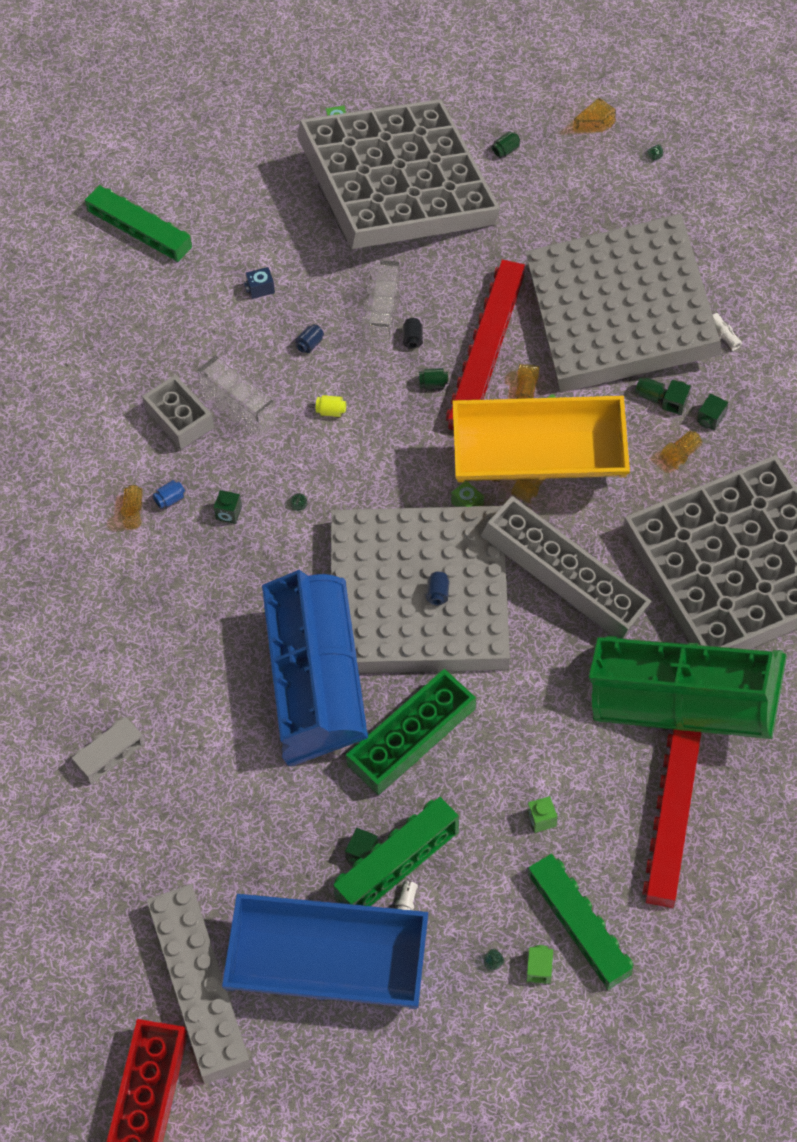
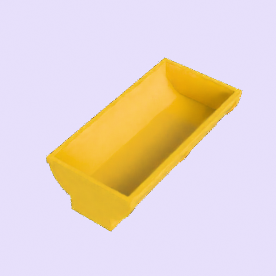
[453,396,630,483]

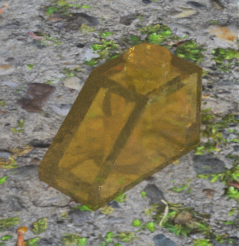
[573,98,616,133]

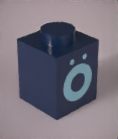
[243,267,275,299]

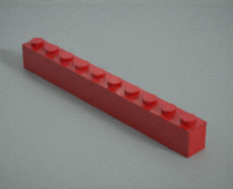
[445,259,525,430]
[642,729,701,908]

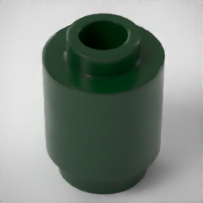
[491,131,520,158]
[419,368,448,389]
[635,378,667,403]

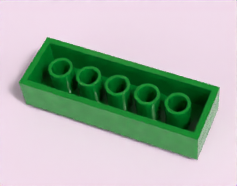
[346,669,476,796]
[333,797,459,906]

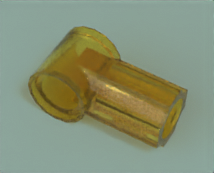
[516,364,540,399]
[660,431,703,470]
[511,479,545,504]
[121,485,143,530]

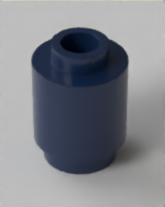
[295,324,324,353]
[426,572,450,606]

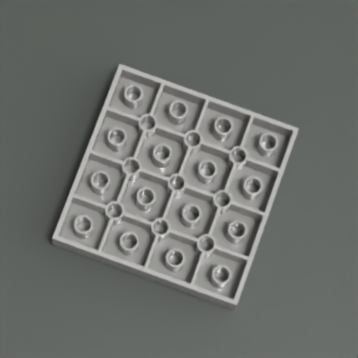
[297,99,500,249]
[526,213,721,392]
[623,455,797,649]
[331,506,510,673]

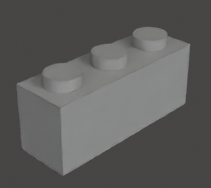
[72,717,145,785]

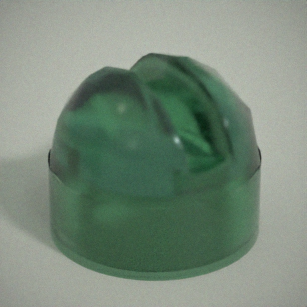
[647,144,664,160]
[290,493,307,511]
[483,949,505,970]

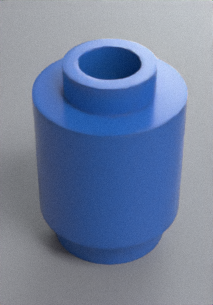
[152,480,185,509]

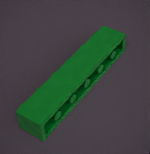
[85,185,192,262]
[528,853,634,990]

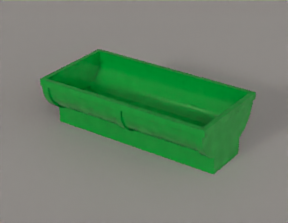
[589,636,787,739]

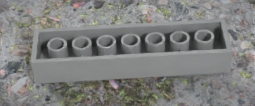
[481,496,651,638]
[146,884,252,1084]

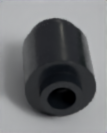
[403,318,423,349]

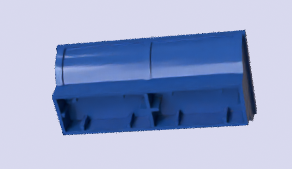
[262,570,368,766]
[222,893,429,1010]

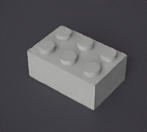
[142,375,214,450]

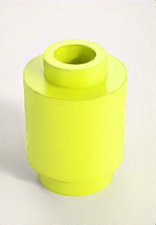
[315,395,346,417]

